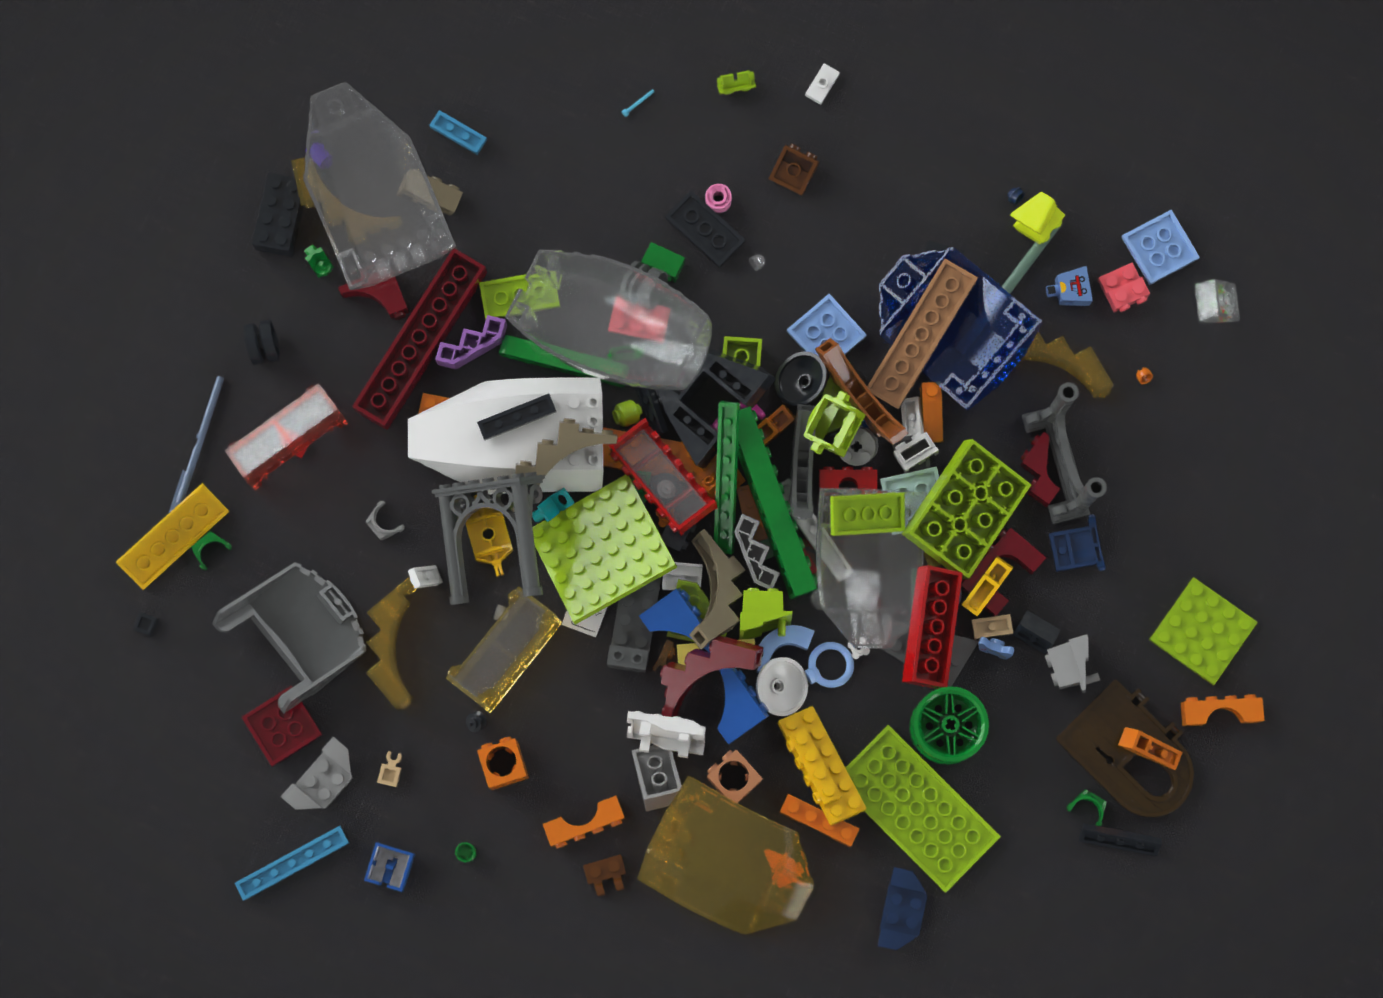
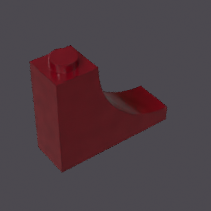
[338,267,409,320]

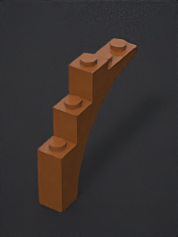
[815,338,908,445]

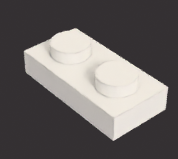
[901,397,924,436]
[408,565,443,589]

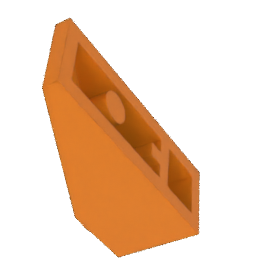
[920,382,943,443]
[1118,727,1183,770]

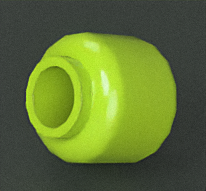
[612,400,642,427]

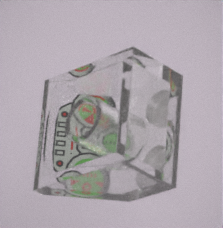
[1195,279,1240,323]

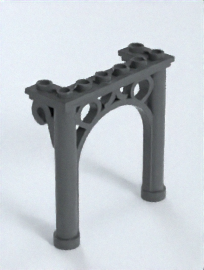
[1021,382,1107,524]
[432,472,545,605]

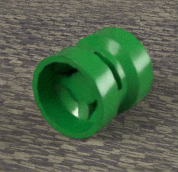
[455,842,477,863]

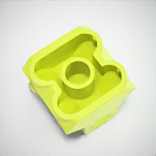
[1010,192,1065,244]

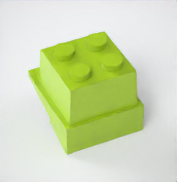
[739,588,792,640]

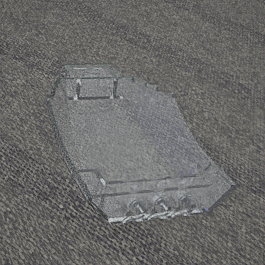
[303,81,456,290]

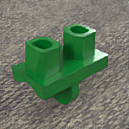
[304,244,334,278]

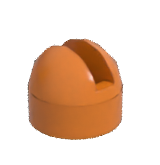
[1136,367,1153,384]

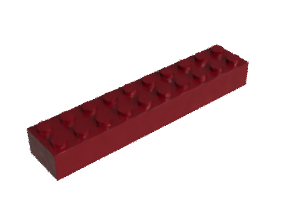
[352,248,487,430]

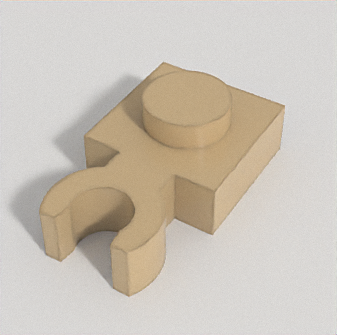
[377,751,402,787]

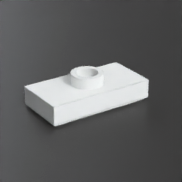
[805,64,840,105]

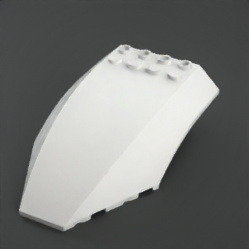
[408,378,603,494]

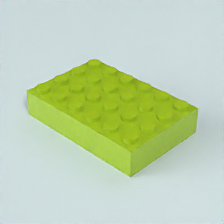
[901,439,1031,579]

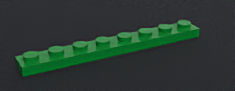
[714,401,740,555]

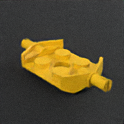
[465,495,513,577]

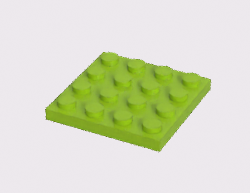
[1149,577,1258,685]

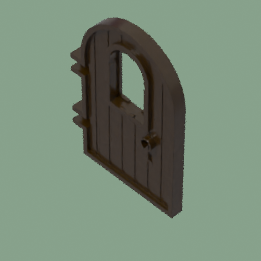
[1055,679,1194,817]

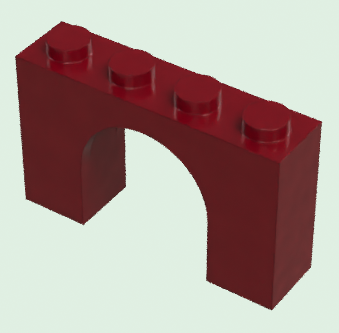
[961,528,1046,617]

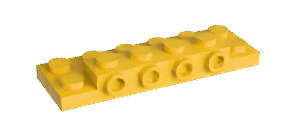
[777,706,867,826]

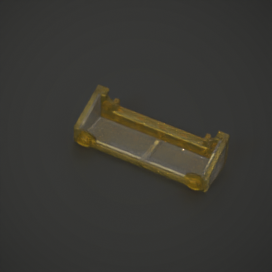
[446,586,562,714]

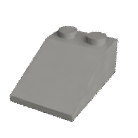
[631,745,684,811]

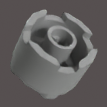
[840,426,879,466]

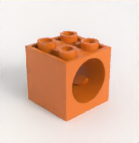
[477,736,529,790]

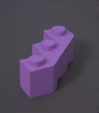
[435,315,507,369]

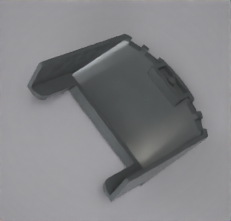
[212,562,366,713]

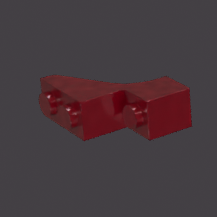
[1020,432,1060,507]

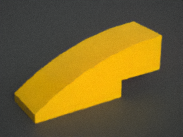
[962,556,1013,617]

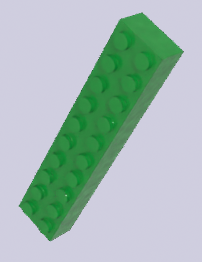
[738,406,818,600]

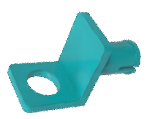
[532,488,574,523]

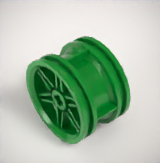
[909,686,989,765]

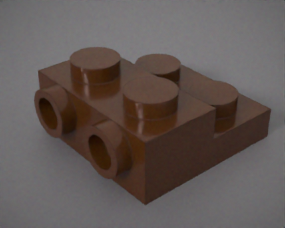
[769,143,820,195]

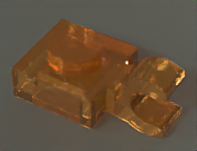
[653,639,676,671]

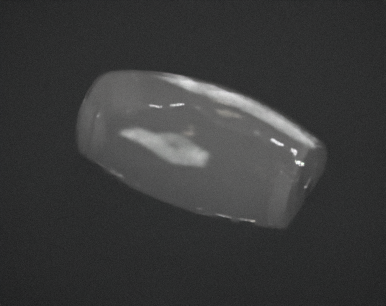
[505,250,712,390]

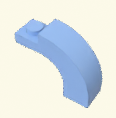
[757,625,815,673]

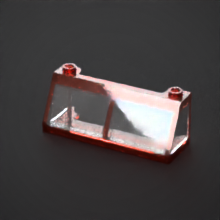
[225,383,348,490]

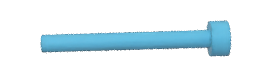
[621,89,655,117]

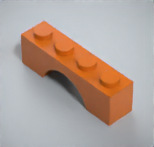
[1180,694,1265,726]
[779,794,859,847]
[543,796,625,849]

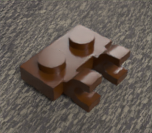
[583,854,626,897]

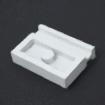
[662,562,703,591]

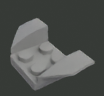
[281,737,353,809]

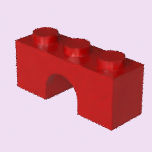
[819,467,878,496]

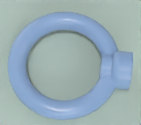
[805,642,854,688]

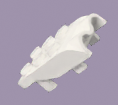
[627,711,706,758]

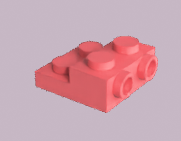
[1097,262,1150,312]

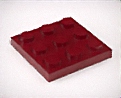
[242,685,323,767]

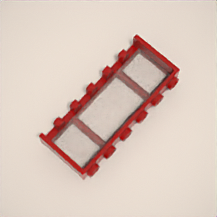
[609,418,718,536]

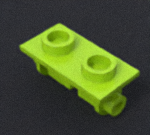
[717,70,756,95]

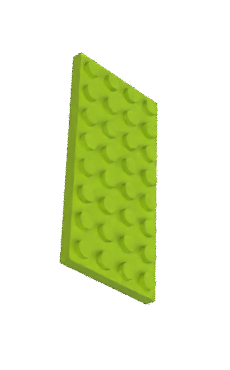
[846,725,1001,893]

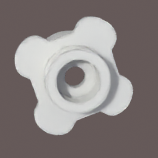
[848,637,870,659]

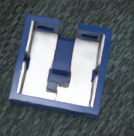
[364,842,415,892]

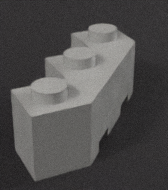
[734,514,780,589]

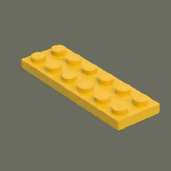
[116,483,229,590]

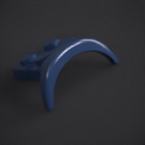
[1048,514,1106,572]

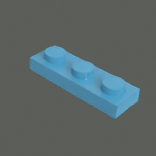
[429,110,487,155]

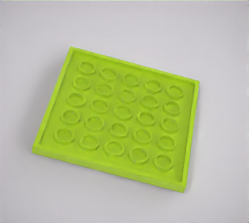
[533,475,677,625]

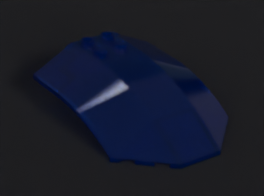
[878,247,1043,411]

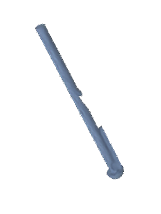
[169,376,224,513]

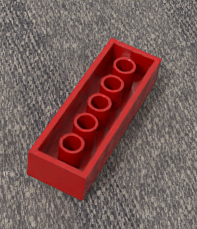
[902,565,963,689]

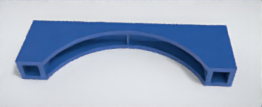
[639,588,769,744]

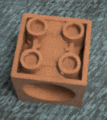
[707,749,763,807]

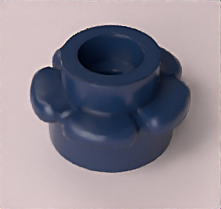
[1008,187,1025,205]

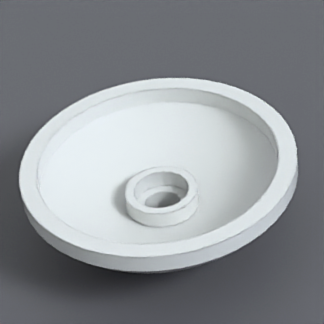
[756,657,808,716]

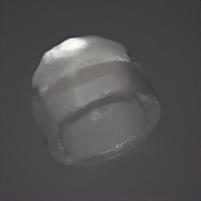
[749,254,765,271]

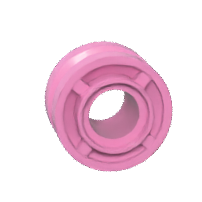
[705,184,732,213]

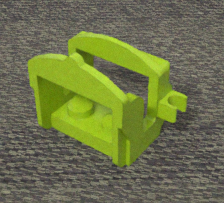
[804,391,865,458]

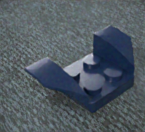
[877,867,927,950]

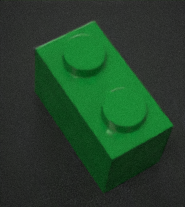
[641,242,685,282]

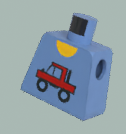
[1046,266,1093,306]

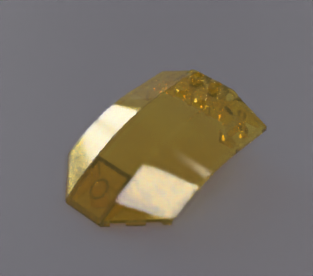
[637,776,814,935]

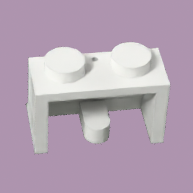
[894,432,939,473]

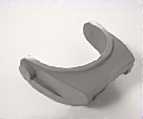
[366,501,405,540]

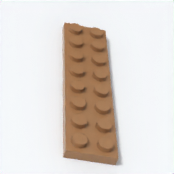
[867,259,978,410]

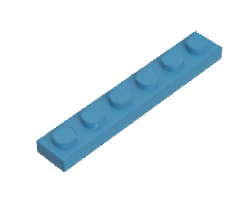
[235,826,349,901]

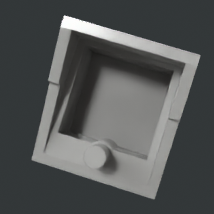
[1045,634,1100,693]

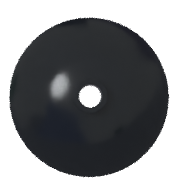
[775,352,828,407]

